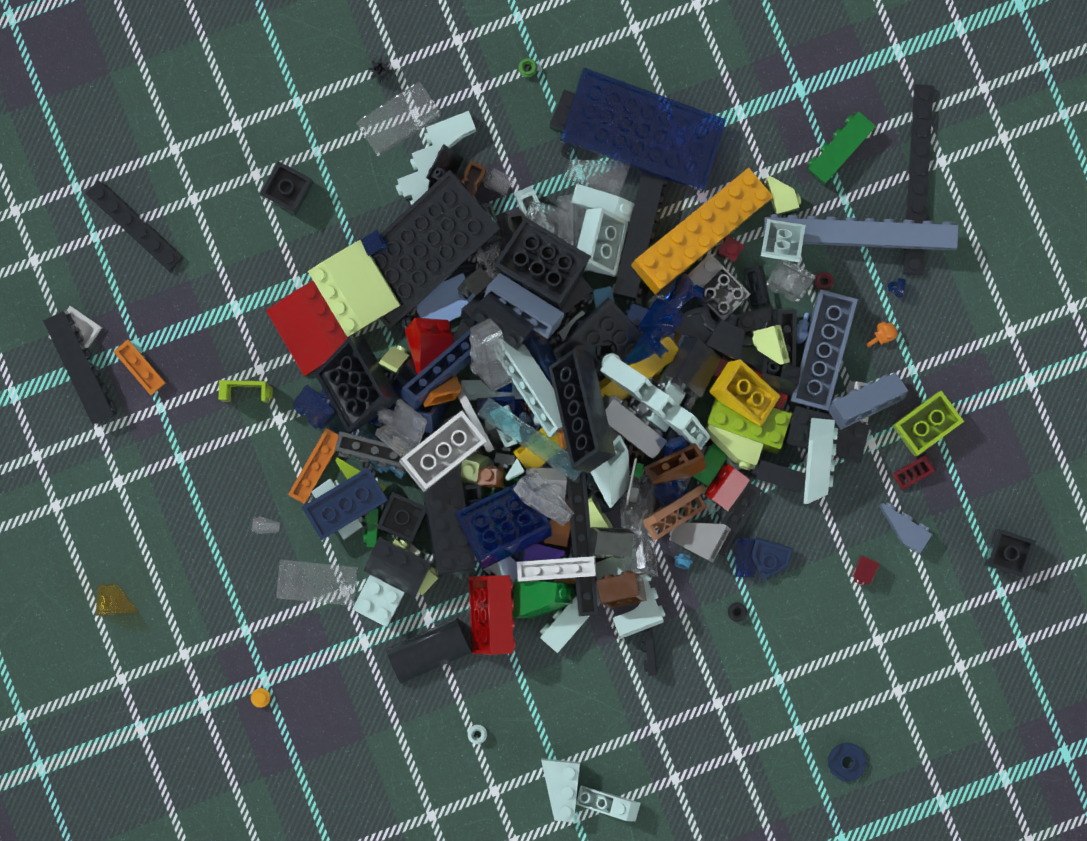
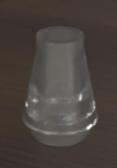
[251,515,280,534]

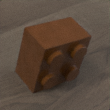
[597,570,647,608]

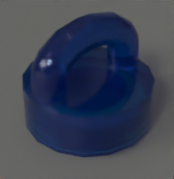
[887,278,906,298]

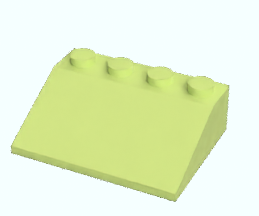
[308,240,400,337]

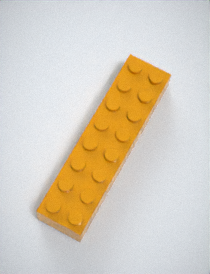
[631,168,773,295]

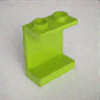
[218,380,273,403]

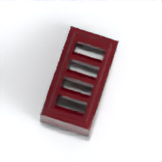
[892,454,936,490]

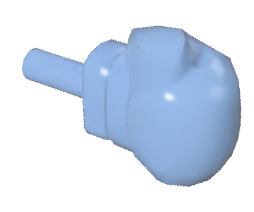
[796,313,809,344]

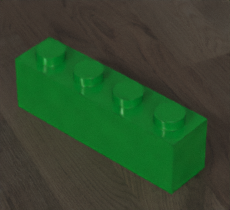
[807,111,876,186]

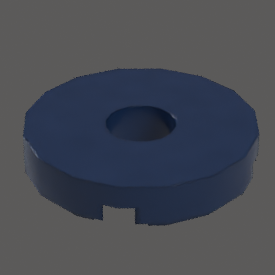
[828,743,867,781]

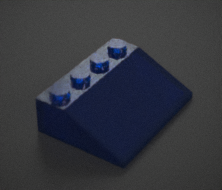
[455,480,552,570]

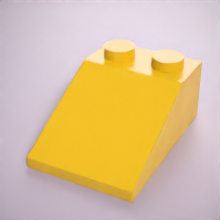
[709,359,780,426]

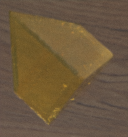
[95,584,139,616]

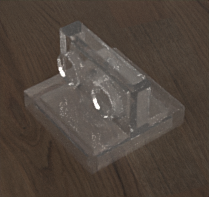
[623,530,658,578]

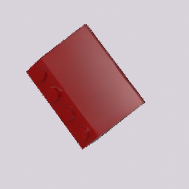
[266,280,348,377]
[468,575,516,655]

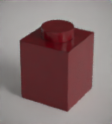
[717,236,744,264]
[851,555,880,586]

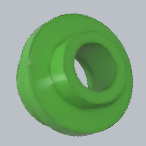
[518,58,537,78]

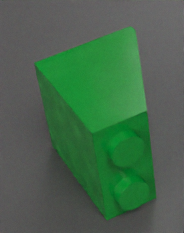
[512,579,575,619]

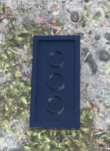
[302,467,388,540]

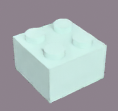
[352,575,405,627]

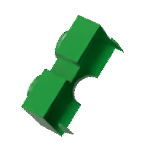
[363,509,384,547]

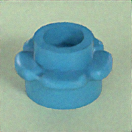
[674,554,693,569]

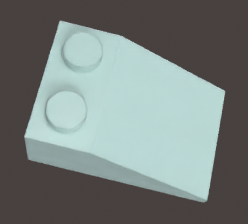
[761,219,806,262]

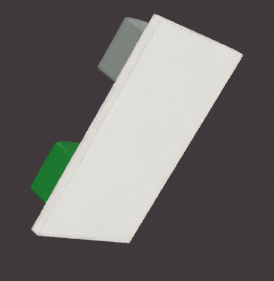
[626,458,644,505]

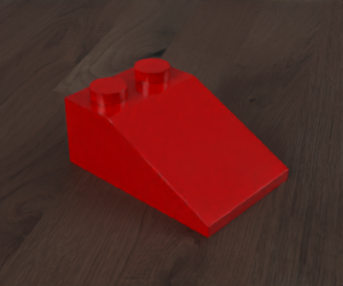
[405,318,453,375]

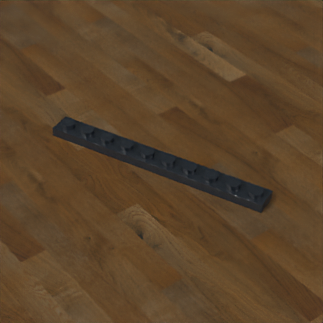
[903,84,934,275]

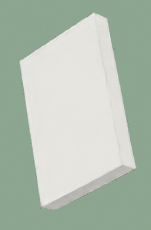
[458,389,494,453]

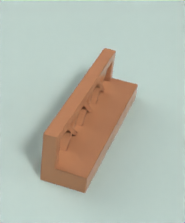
[642,484,707,541]

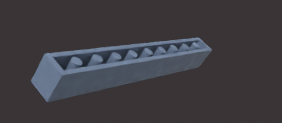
[764,214,958,251]

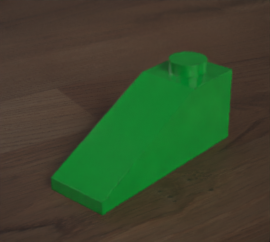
[691,442,728,487]

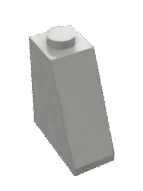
[669,523,731,563]

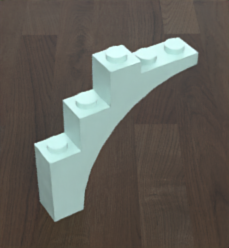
[396,111,476,205]

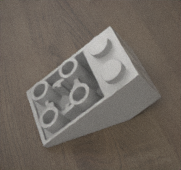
[682,253,750,320]

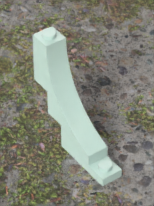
[600,355,711,450]

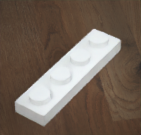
[517,556,596,581]

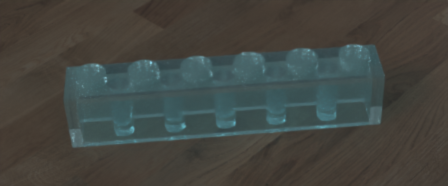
[477,398,581,482]

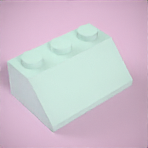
[577,208,629,276]

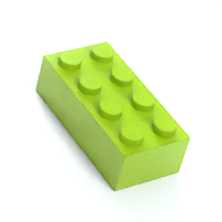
[705,398,792,454]

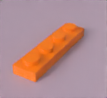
[288,428,338,504]

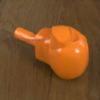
[866,321,898,347]

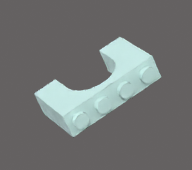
[596,548,665,639]

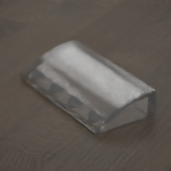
[355,81,442,157]

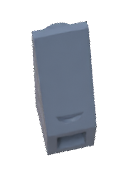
[879,502,932,554]

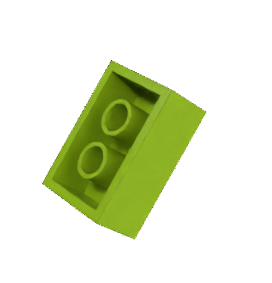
[892,391,964,456]

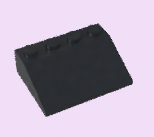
[494,217,591,310]
[315,337,399,434]

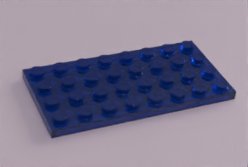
[560,68,726,192]

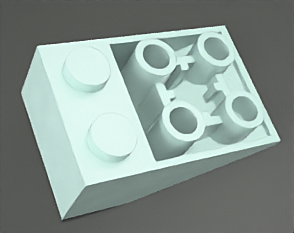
[591,434,630,508]

